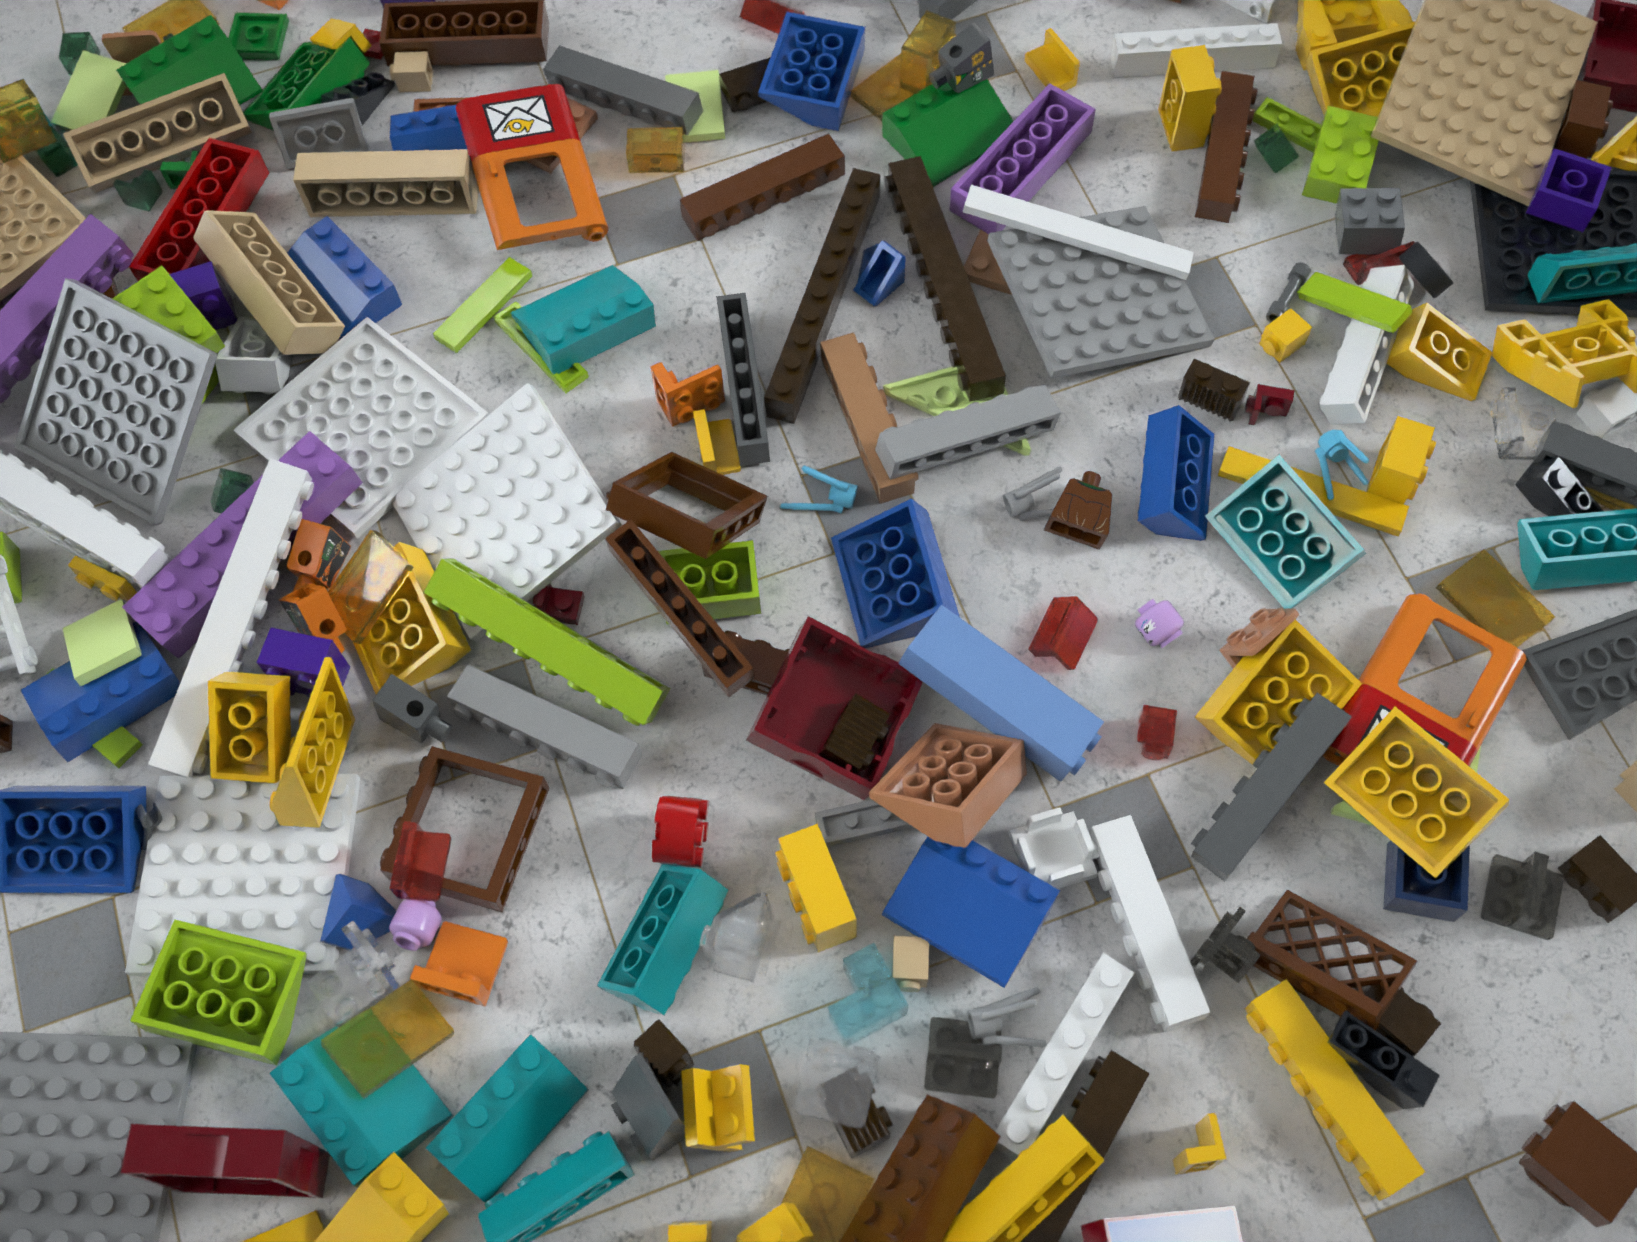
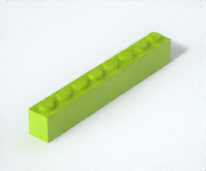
[423,558,671,726]

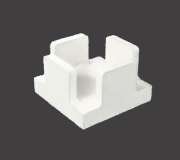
[1009,808,1098,889]

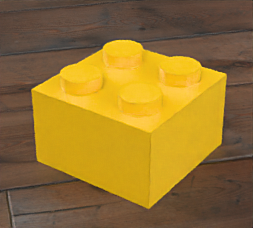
[1366,416,1436,504]

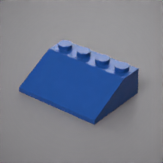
[758,12,865,131]
[287,216,402,341]
[831,498,960,648]
[21,621,181,762]
[0,786,147,893]
[882,837,1060,988]

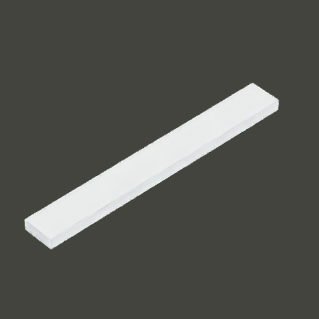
[963,185,1194,280]

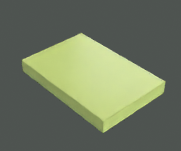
[51,50,126,131]
[665,70,725,144]
[62,599,142,686]

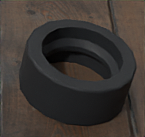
[1399,241,1454,299]

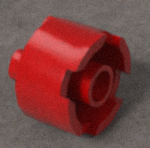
[652,795,709,868]

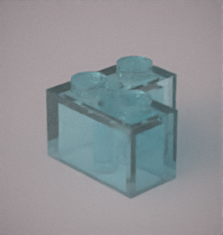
[828,943,908,1048]

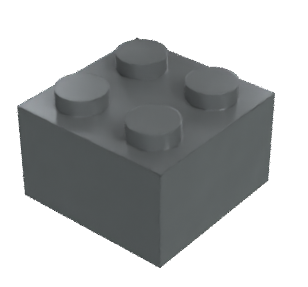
[1335,187,1405,254]

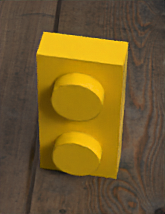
[68,555,137,602]

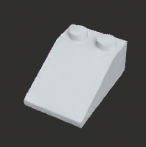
[215,317,293,394]

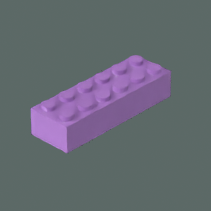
[949,83,1096,234]

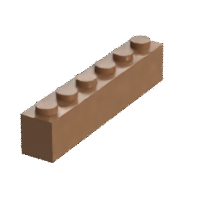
[820,332,919,504]

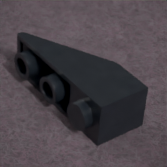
[322,72,395,125]
[1515,457,1603,516]
[1328,1011,1440,1109]

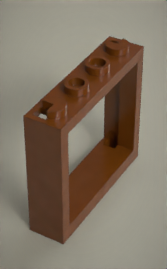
[605,452,768,559]
[380,746,550,912]

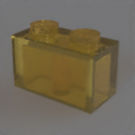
[626,127,685,173]

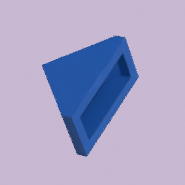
[853,240,906,306]
[320,874,397,951]

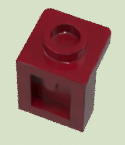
[1245,384,1295,425]
[533,583,585,625]

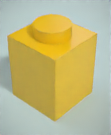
[1259,308,1312,363]

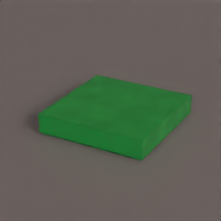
[228,12,289,60]

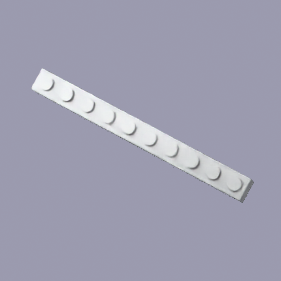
[148,458,314,779]

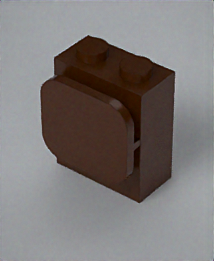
[1518,1101,1637,1227]

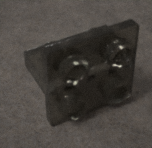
[1480,852,1564,941]
[1190,907,1261,983]
[924,1017,1002,1099]

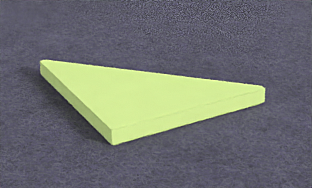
[883,367,1031,456]

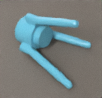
[1315,430,1369,500]
[780,465,858,514]

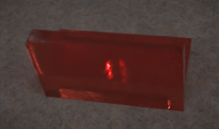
[740,0,805,34]
[1343,241,1415,285]
[1028,596,1098,670]
[389,821,452,902]

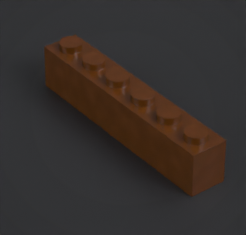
[1195,71,1258,223]
[679,133,845,241]
[605,519,755,697]

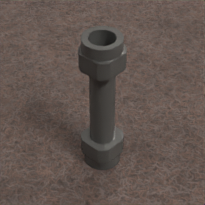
[1266,262,1311,323]

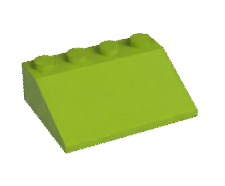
[130,919,307,1066]

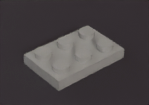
[269,98,369,169]

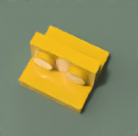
[681,1064,755,1152]

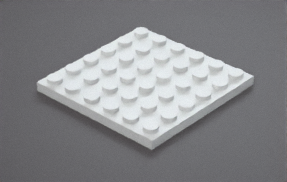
[233,317,489,539]
[393,383,622,642]
[125,773,360,976]

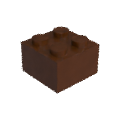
[1550,80,1613,159]

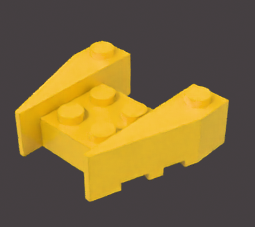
[1295,0,1413,71]
[1491,299,1637,408]

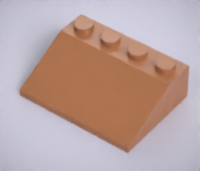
[869,723,1027,848]

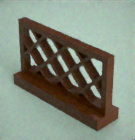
[1242,890,1417,1030]

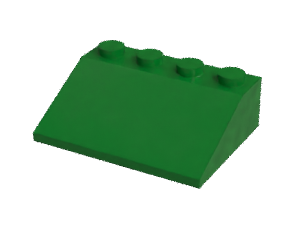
[116,15,263,105]
[243,37,370,131]
[882,79,1014,187]

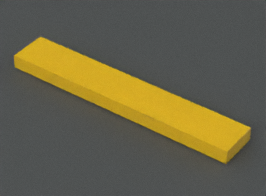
[1217,446,1409,537]

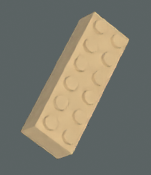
[63,73,252,193]
[293,149,479,217]
[193,210,345,355]

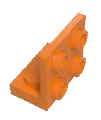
[650,362,725,427]
[410,921,508,1007]

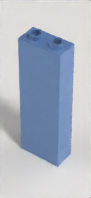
[898,605,1104,782]

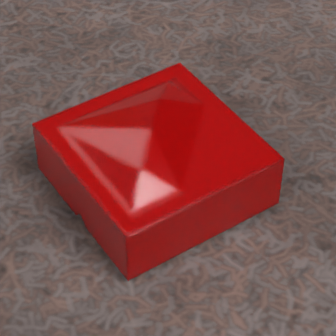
[362,28,384,60]

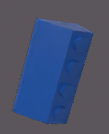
[390,105,507,164]
[1138,405,1214,541]

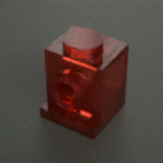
[1137,705,1177,760]

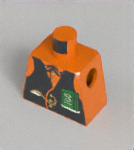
[287,519,351,591]
[278,584,347,653]

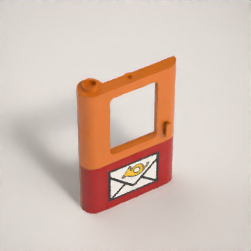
[455,84,609,250]
[1323,594,1527,767]

